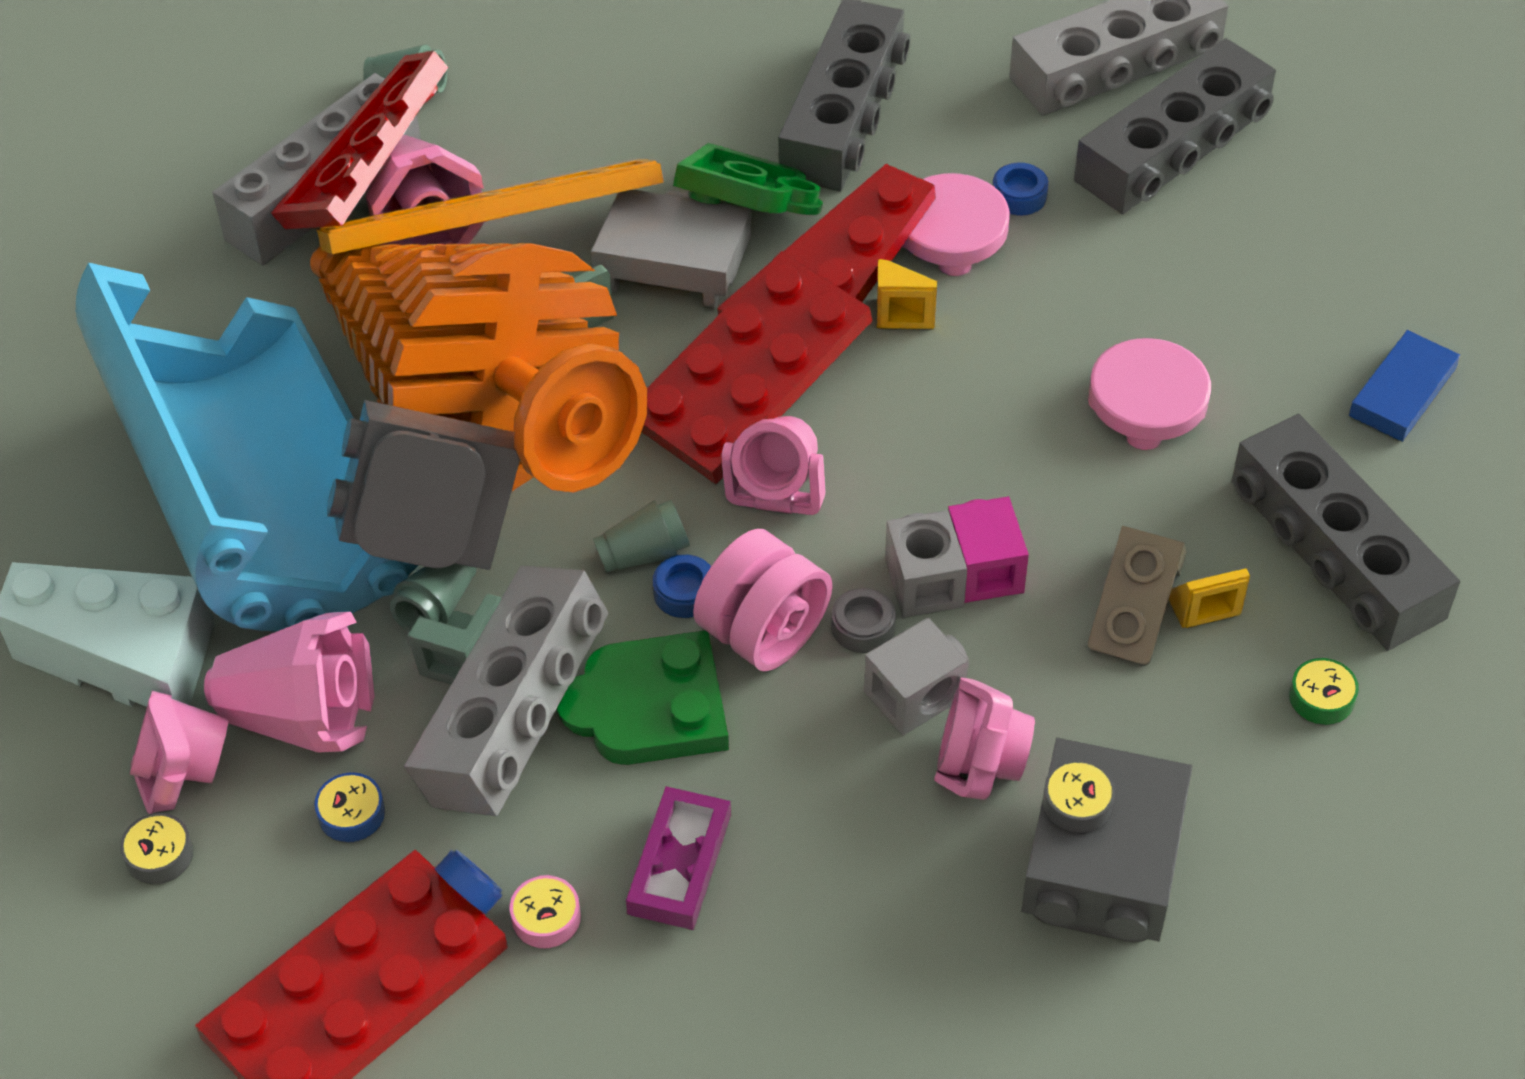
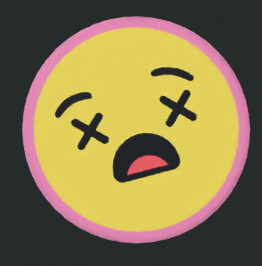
[510,875,581,948]

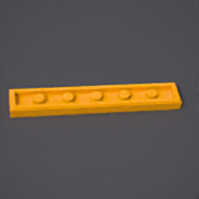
[317,159,664,254]

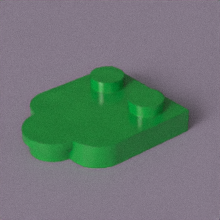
[673,143,823,215]
[557,630,729,765]

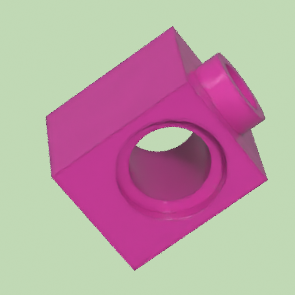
[948,496,1029,603]

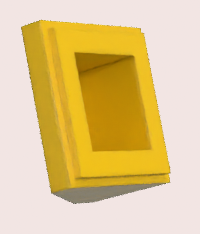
[877,259,937,329]
[1169,568,1250,628]

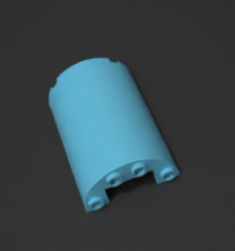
[76,263,418,631]

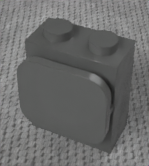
[327,400,520,570]
[1021,737,1193,942]

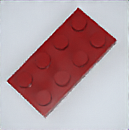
[641,251,873,485]
[195,849,508,1079]

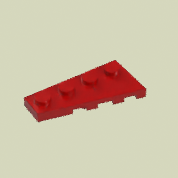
[271,51,448,229]
[717,164,936,315]

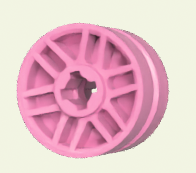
[693,529,832,671]

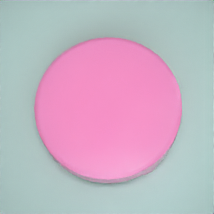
[902,173,1010,276]
[1088,338,1211,450]

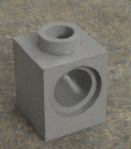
[885,510,967,618]
[864,617,969,735]

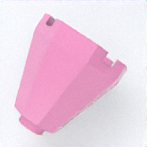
[366,135,484,245]
[204,612,375,753]

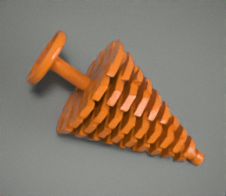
[310,243,647,493]

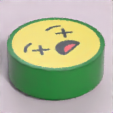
[1289,658,1359,725]

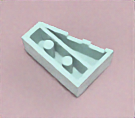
[0,562,215,707]

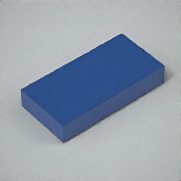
[1349,330,1460,442]

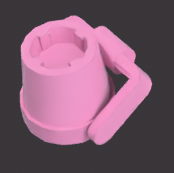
[722,416,826,515]
[934,678,1035,800]
[129,691,229,814]

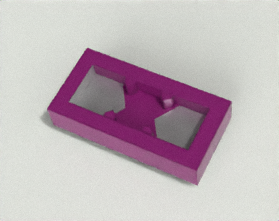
[626,786,731,930]

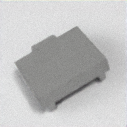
[591,190,751,308]

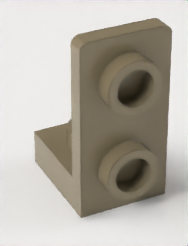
[1088,525,1187,665]

